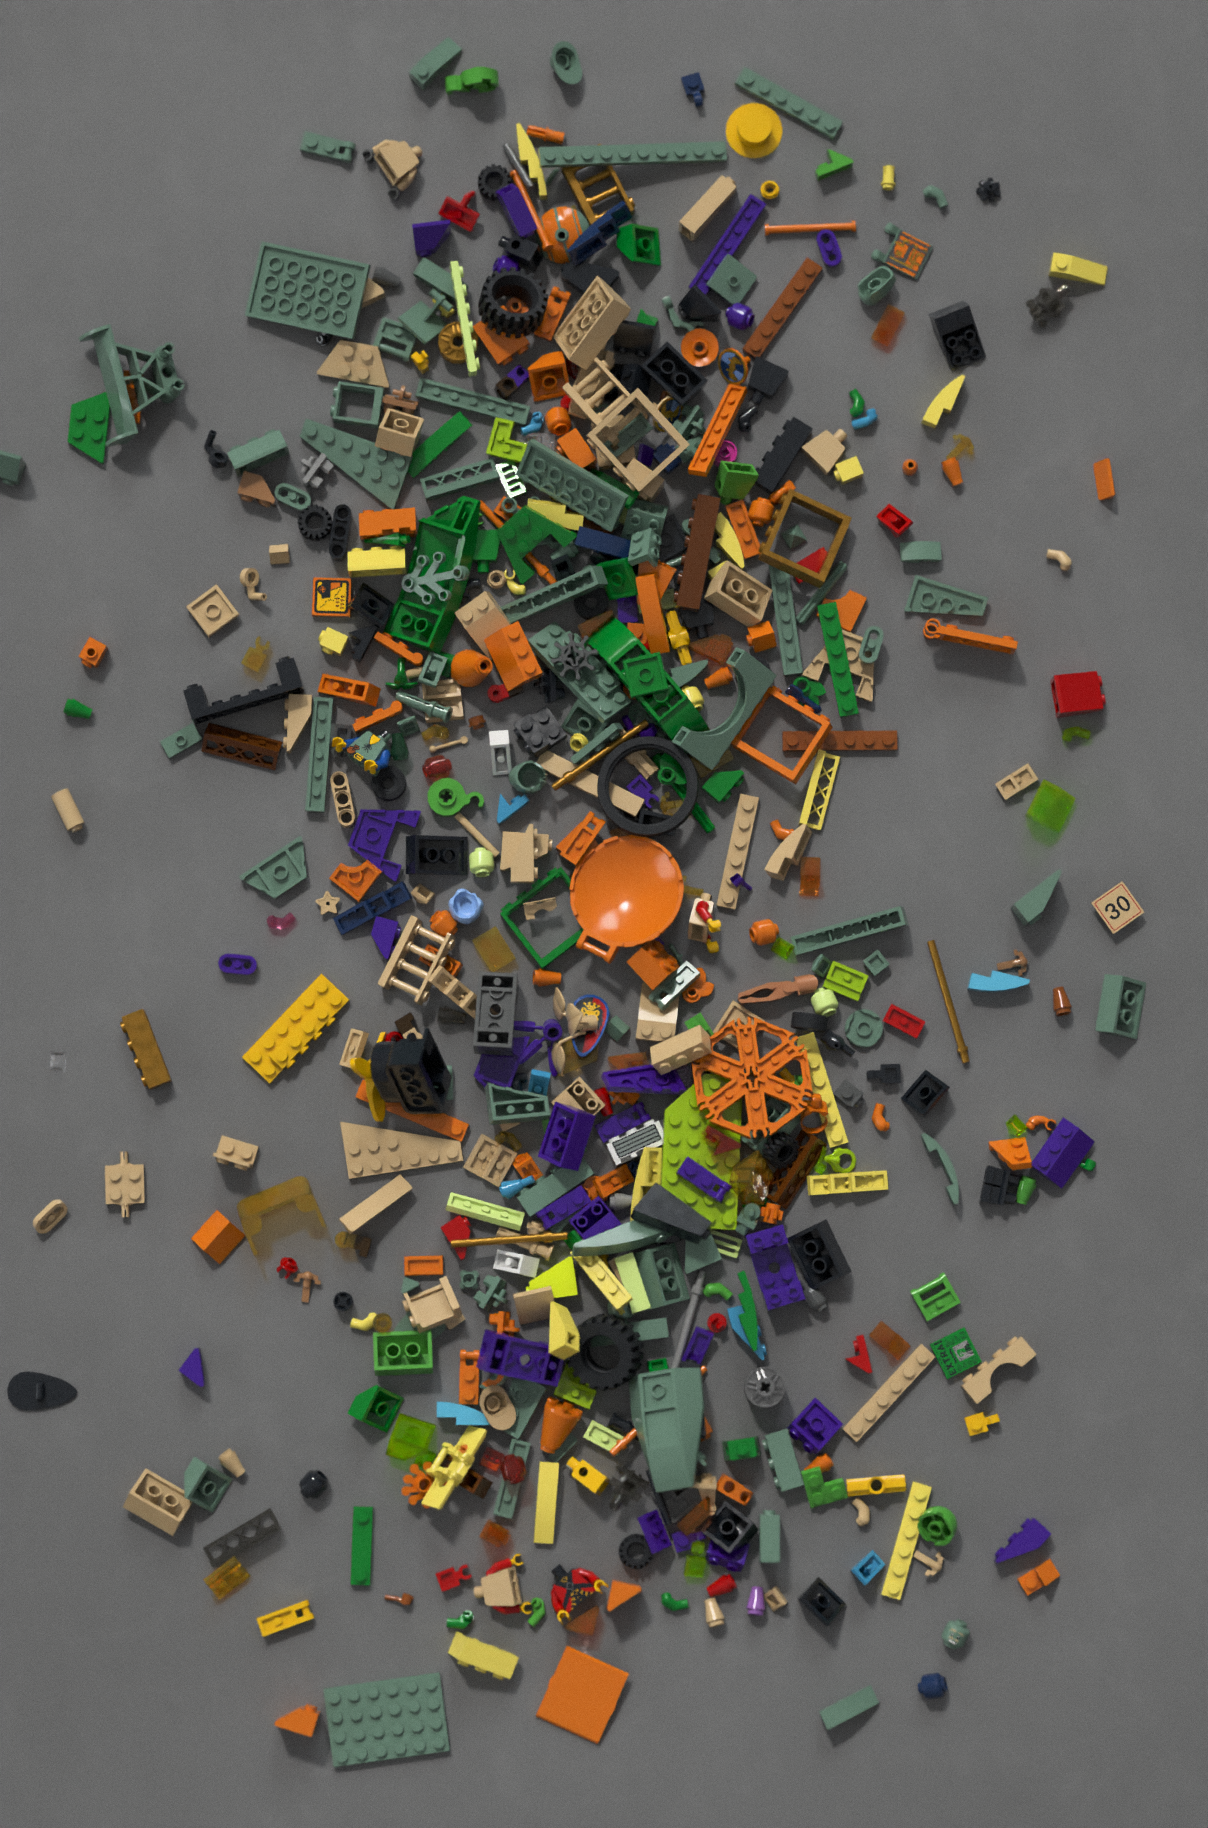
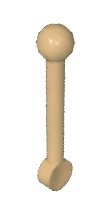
[429,736,468,753]

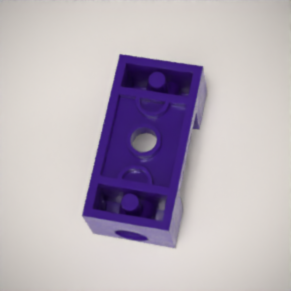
[745,1224,805,1310]
[476,1329,564,1387]

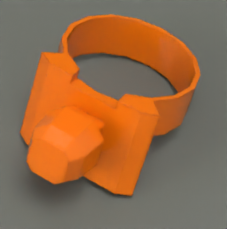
[800,1093,828,1134]

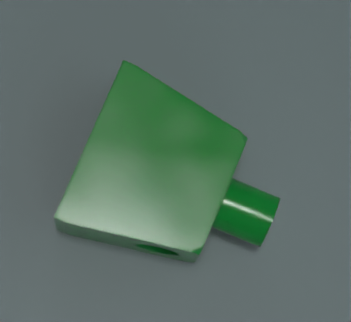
[472,530,501,574]
[722,1436,761,1461]

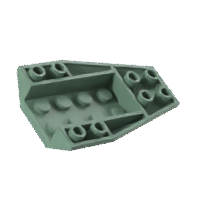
[628,1368,704,1493]

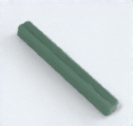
[796,561,848,625]

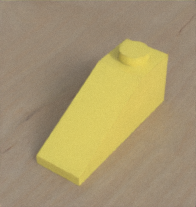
[1048,253,1108,286]

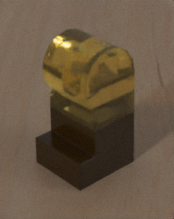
[335,1231,372,1258]

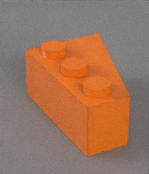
[359,507,417,539]

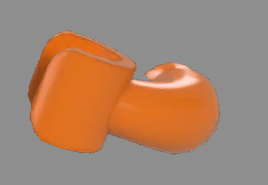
[768,480,796,505]
[1026,1115,1057,1131]

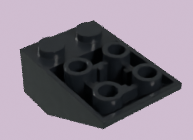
[929,300,986,371]

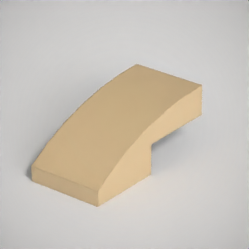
[995,763,1039,800]

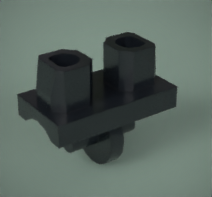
[534,668,565,703]

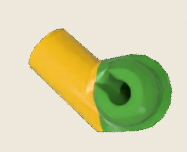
[779,1068,803,1086]

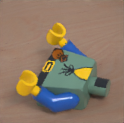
[332,729,392,777]

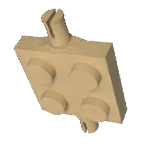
[105,1151,145,1217]

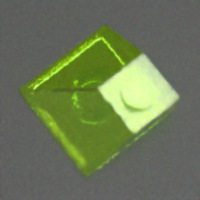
[385,1413,436,1461]

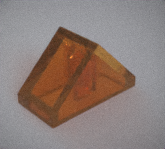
[564,1605,599,1636]

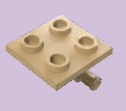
[690,1473,717,1516]

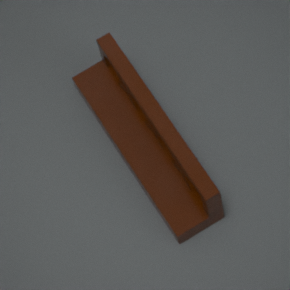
[201,723,283,770]
[761,1129,827,1210]

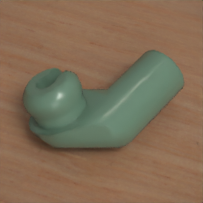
[923,185,948,209]

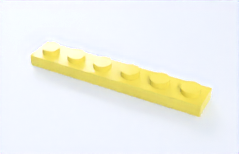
[796,1032,848,1148]
[881,1482,932,1600]

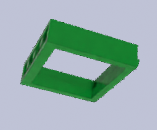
[500,867,584,969]

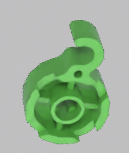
[445,67,499,95]
[427,778,484,817]

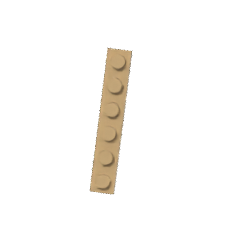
[716,794,759,910]
[842,1344,935,1442]

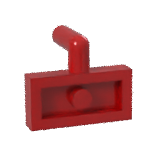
[438,190,481,232]

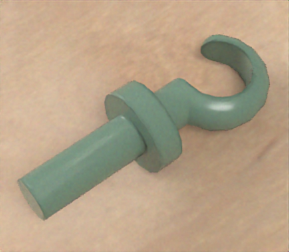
[669,943,684,966]

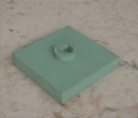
[706,254,758,306]

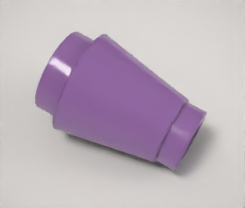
[746,1587,765,1616]

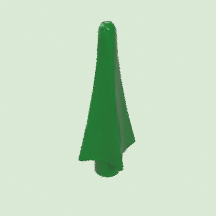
[364,532,410,547]

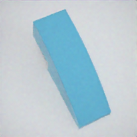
[967,970,1030,992]
[437,1401,490,1425]

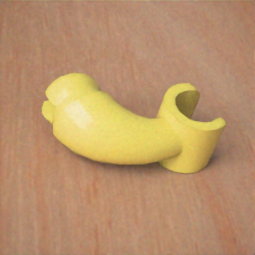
[504,569,526,595]

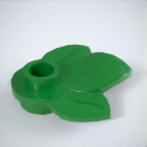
[793,676,826,711]
[658,753,689,785]

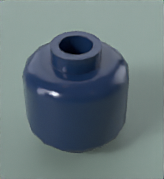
[918,1673,948,1700]

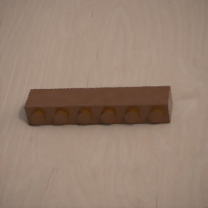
[673,494,721,612]

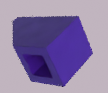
[371,916,401,961]

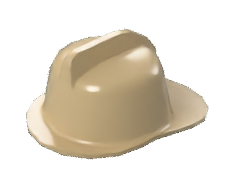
[479,1385,516,1430]

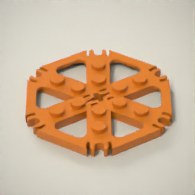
[691,1017,813,1139]

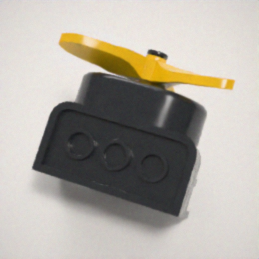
[350,1028,452,1122]

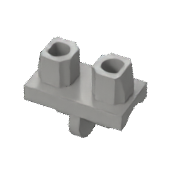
[300,453,334,489]

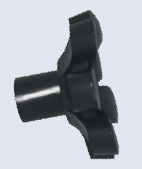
[976,177,1001,203]

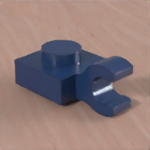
[681,72,704,107]

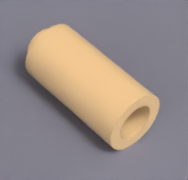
[51,788,85,833]

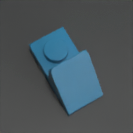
[497,794,530,825]
[528,1069,551,1096]

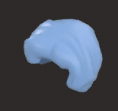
[448,888,484,924]

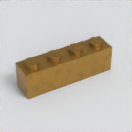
[120,1009,172,1090]

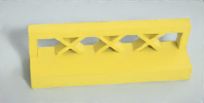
[798,749,840,831]
[570,1251,633,1315]

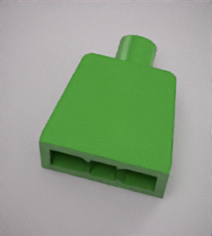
[715,461,759,505]

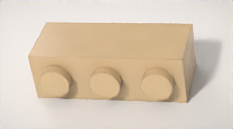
[650,1025,712,1075]

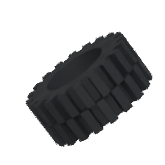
[478,267,548,338]

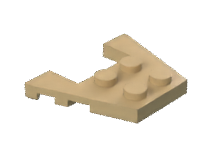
[802,630,874,702]

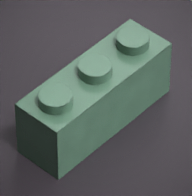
[762,1429,804,1492]

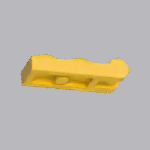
[256,1599,314,1637]

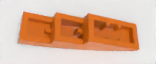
[635,574,670,654]

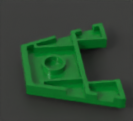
[497,505,577,584]

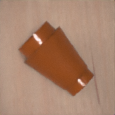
[1053,987,1072,1016]

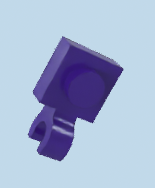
[671,1528,707,1553]

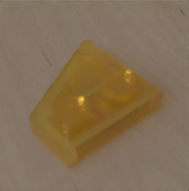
[558,1038,599,1076]

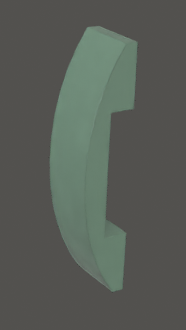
[920,1133,959,1205]

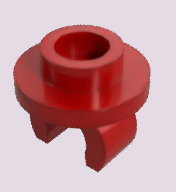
[276,1257,298,1279]
[707,1313,727,1332]

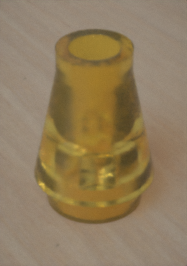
[373,1313,392,1332]

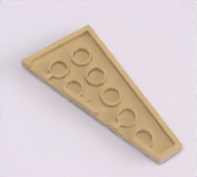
[340,1122,463,1179]

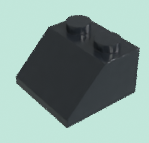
[613,320,655,358]

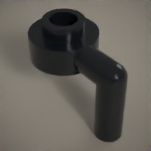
[204,430,229,468]

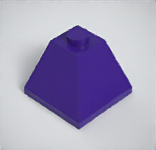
[412,220,451,257]

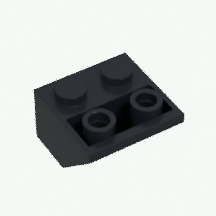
[604,364,651,407]

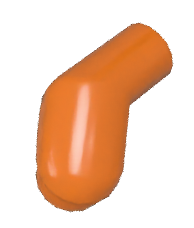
[769,819,794,840]
[872,1103,890,1132]

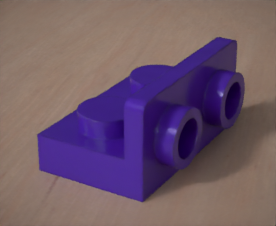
[637,1509,672,1554]
[704,1540,750,1572]

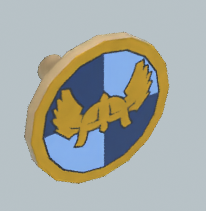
[652,396,683,432]

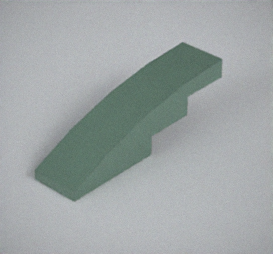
[591,1318,669,1347]

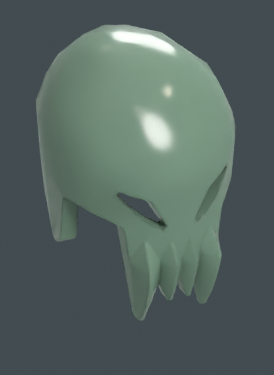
[508,760,548,794]

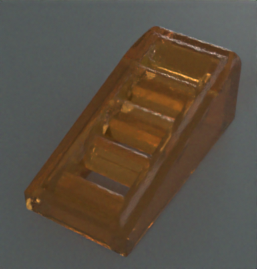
[578,610,615,639]

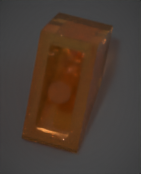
[689,634,734,666]
[479,1518,510,1547]

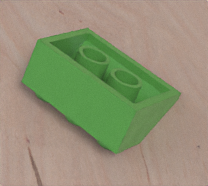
[373,1330,433,1376]

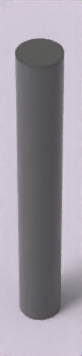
[502,143,534,190]

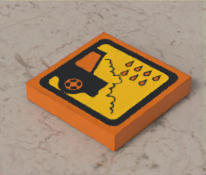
[312,577,352,617]

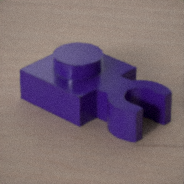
[626,774,659,809]

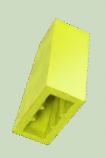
[526,1256,578,1298]

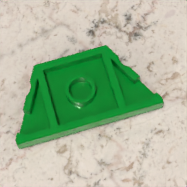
[67,392,110,464]

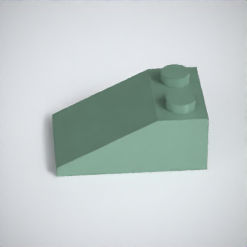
[1011,869,1062,926]

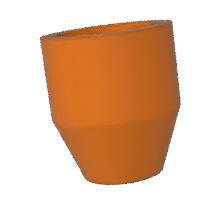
[902,459,918,476]

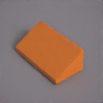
[1093,458,1115,500]

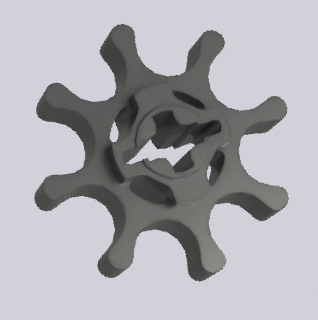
[551,633,599,681]

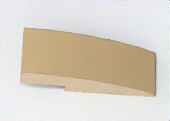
[764,824,812,881]

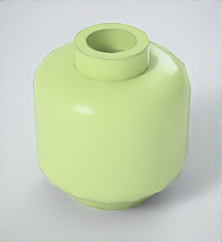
[469,847,495,877]
[810,988,839,1017]

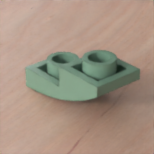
[900,541,942,563]

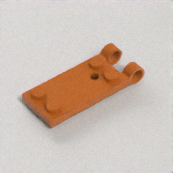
[923,618,1018,655]

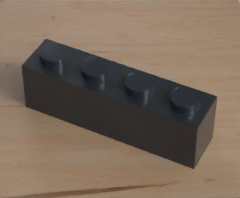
[754,416,813,495]

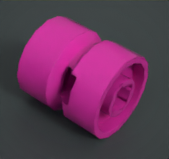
[714,440,737,468]

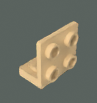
[213,1135,259,1171]

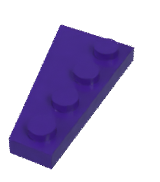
[601,1064,686,1095]

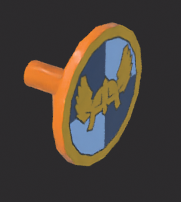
[718,348,750,385]

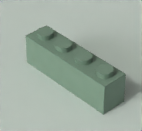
[517,1158,594,1217]

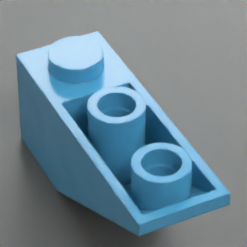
[727,1305,767,1360]

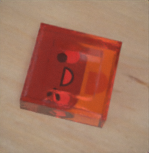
[479,1447,505,1472]

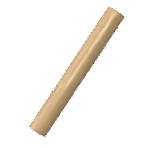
[454,812,500,858]

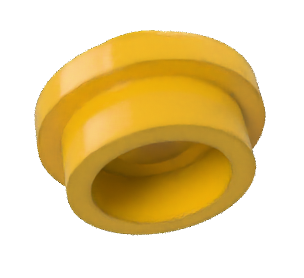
[760,181,779,200]

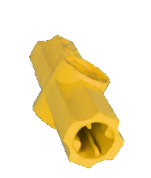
[846,1474,906,1496]

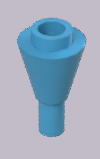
[499,1175,535,1200]

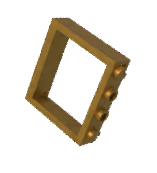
[758,489,852,588]

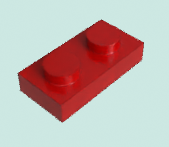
[883,1004,925,1039]

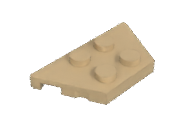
[317,339,390,388]

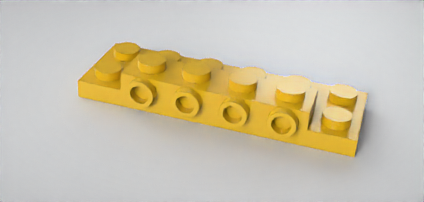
[242,973,349,1084]

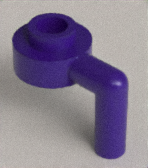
[621,715,658,737]

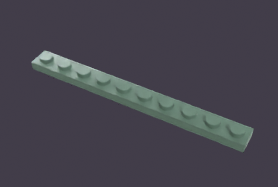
[538,141,727,168]

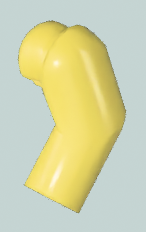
[350,1312,378,1331]

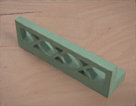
[420,458,499,502]

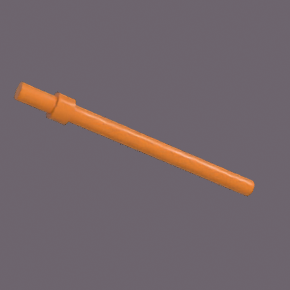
[480,500,558,585]

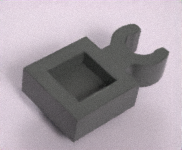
[330,723,352,757]

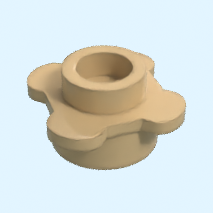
[526,1220,545,1234]

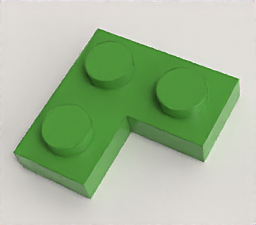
[801,1466,848,1508]

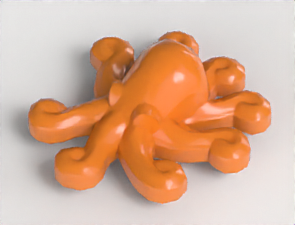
[401,1461,447,1508]

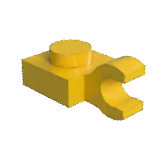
[411,350,429,374]
[964,1412,1000,1436]

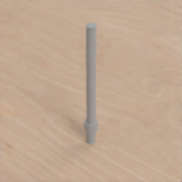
[671,1270,706,1368]

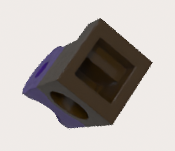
[494,365,529,400]

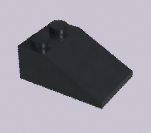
[406,835,468,875]

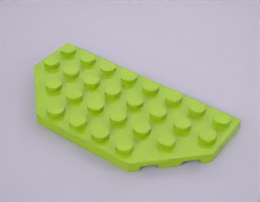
[661,1074,742,1230]

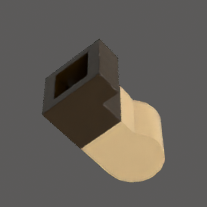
[394,1012,423,1039]

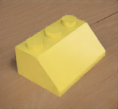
[348,546,407,578]

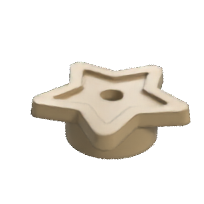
[315,891,340,915]

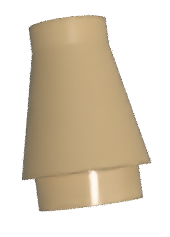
[218,1448,246,1478]
[704,1598,725,1628]

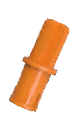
[526,125,565,145]

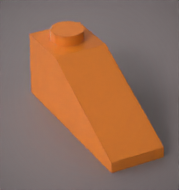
[317,674,381,707]

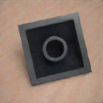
[346,582,394,628]
[901,1069,950,1118]
[798,1577,846,1627]

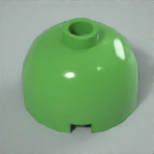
[917,1506,957,1546]

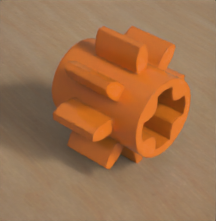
[760,1203,784,1225]

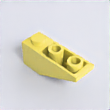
[549,1301,580,1360]

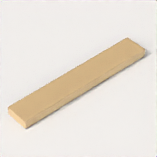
[536,751,645,818]

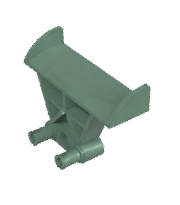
[79,324,184,447]

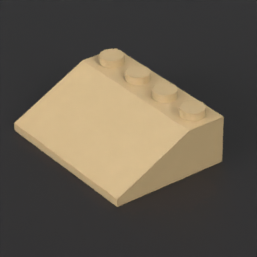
[553,276,631,370]

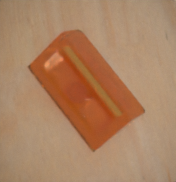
[677,1497,710,1536]

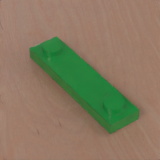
[350,1506,373,1585]

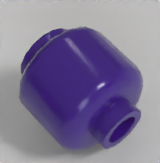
[492,255,522,273]
[725,303,755,330]

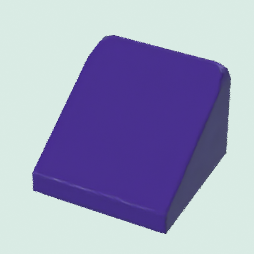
[637,443,654,467]

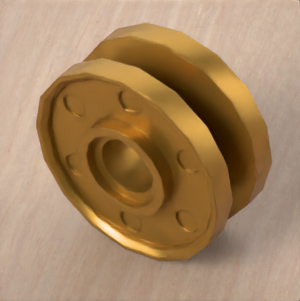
[438,322,478,364]

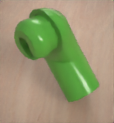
[703,1283,733,1301]

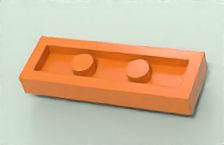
[725,499,760,560]

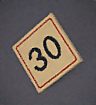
[1091,881,1144,934]

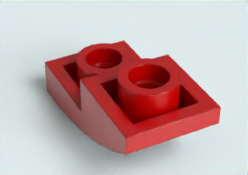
[795,547,827,584]

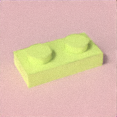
[583,1420,624,1455]

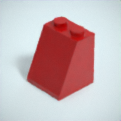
[1050,671,1106,718]

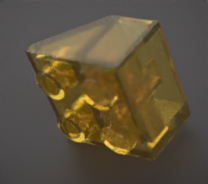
[729,1151,773,1205]

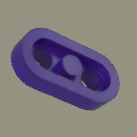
[816,229,842,267]
[218,954,257,975]

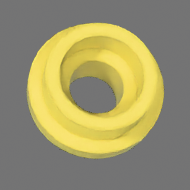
[570,733,589,752]

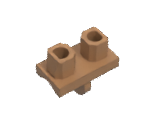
[382,385,419,415]

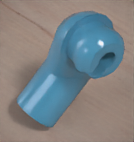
[852,409,878,430]
[520,412,544,436]

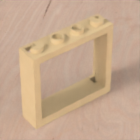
[586,388,690,492]

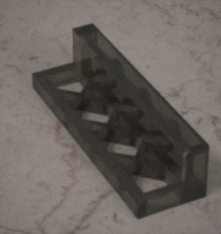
[203,1508,282,1569]

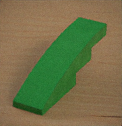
[408,411,473,478]
[737,1270,758,1351]

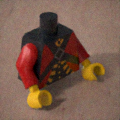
[550,1564,608,1625]

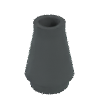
[372,266,401,288]

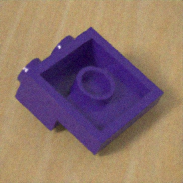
[787,1398,843,1454]

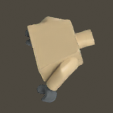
[362,140,422,200]

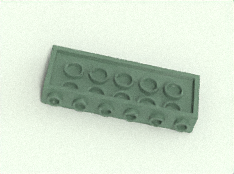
[515,438,629,532]

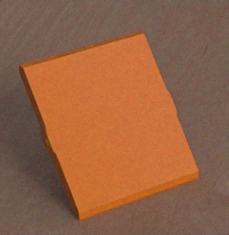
[536,1646,629,1744]

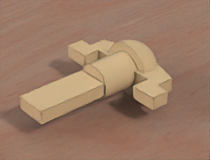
[913,1550,943,1577]

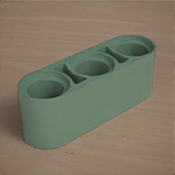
[413,258,469,302]

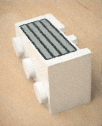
[606,1119,663,1167]

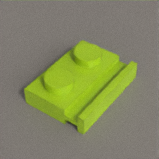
[822,961,869,1002]

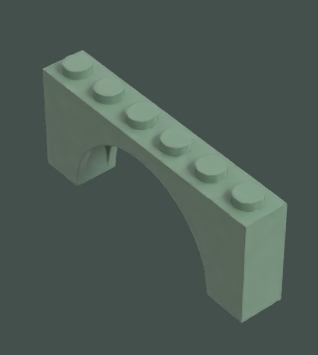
[672,647,777,770]

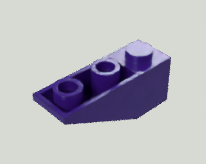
[994,1517,1051,1563]

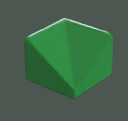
[636,309,658,327]

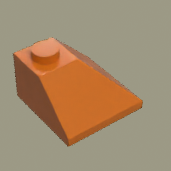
[528,351,569,402]

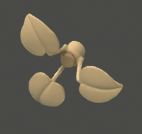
[551,987,598,1077]

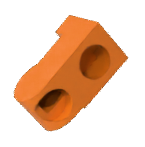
[716,1473,754,1506]

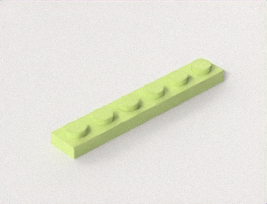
[450,261,480,377]

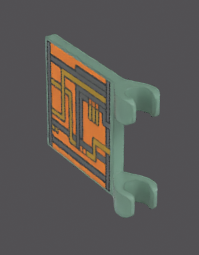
[871,223,933,280]

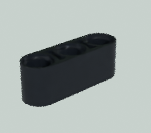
[329,504,352,562]

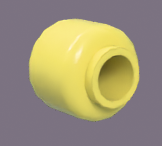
[681,685,704,712]

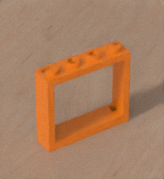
[731,686,833,785]

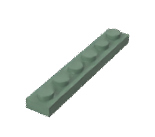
[735,67,843,139]
[415,377,530,426]
[768,564,803,676]
[305,697,333,813]

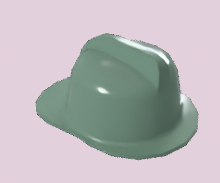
[550,41,582,85]

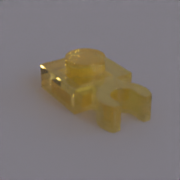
[241,636,270,673]

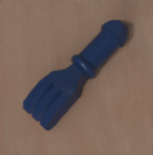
[785,684,822,714]

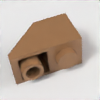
[237,471,276,508]

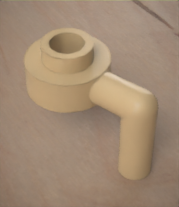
[240,568,267,601]

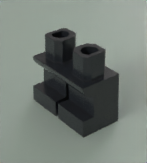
[979,1165,1020,1206]

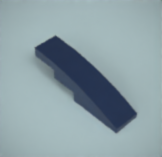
[567,201,633,266]
[575,526,631,559]
[333,881,412,935]

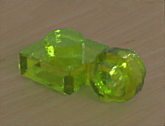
[683,1540,706,1578]

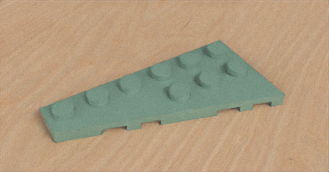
[300,418,413,510]

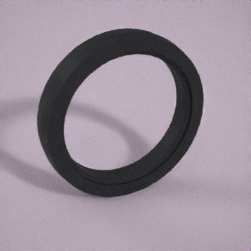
[597,736,699,838]

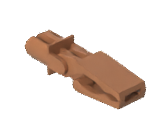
[738,974,818,1005]

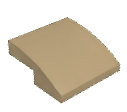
[422,679,464,723]
[463,1134,517,1187]
[513,1286,555,1325]

